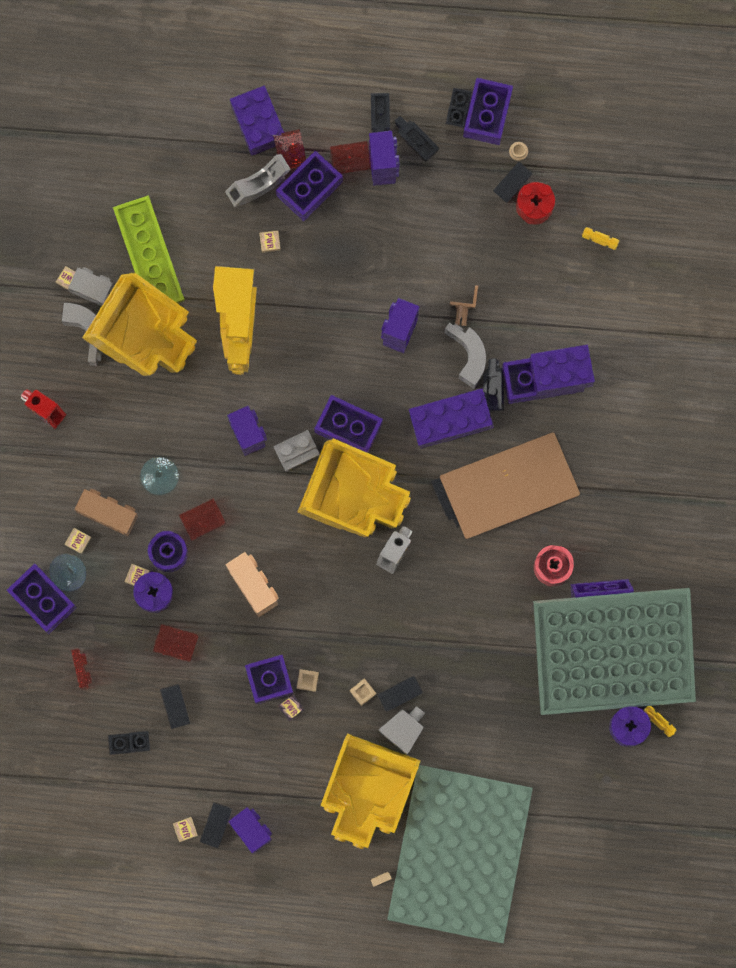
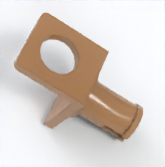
[450,285,478,326]

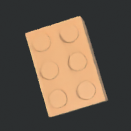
[226,552,279,618]

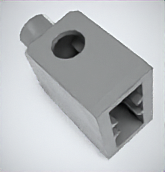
[376,526,412,574]
[379,706,425,755]

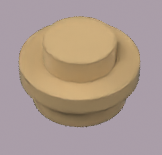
[509,142,528,161]

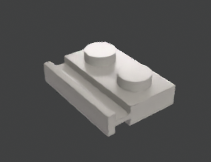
[273,430,320,472]

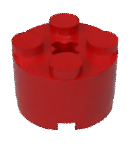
[516,182,555,225]

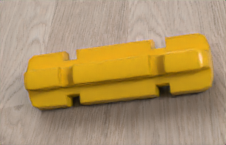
[582,227,619,250]
[643,706,676,737]

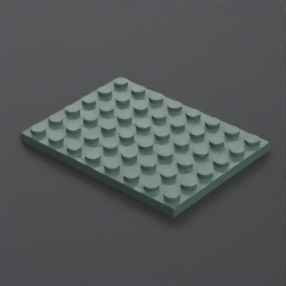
[533,588,696,715]
[387,765,533,943]

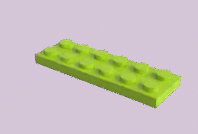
[113,195,185,303]

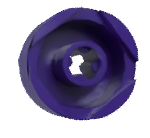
[148,531,188,572]
[133,572,173,613]
[609,706,651,747]

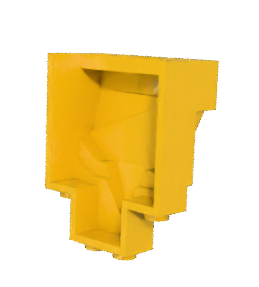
[213,266,257,375]
[82,273,197,376]
[297,438,410,538]
[321,733,421,849]

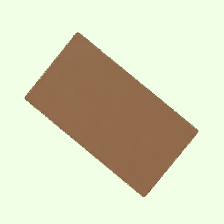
[440,433,580,539]

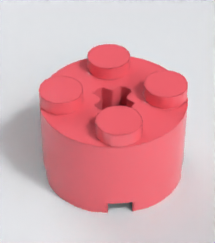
[534,545,574,587]

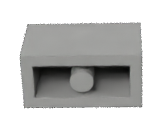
[68,267,113,306]

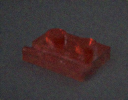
[273,129,306,169]
[330,141,371,174]
[179,498,226,541]
[153,624,199,663]
[71,648,92,690]

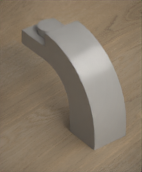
[225,154,291,207]
[62,303,102,366]
[445,323,486,389]

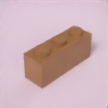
[74,489,138,536]

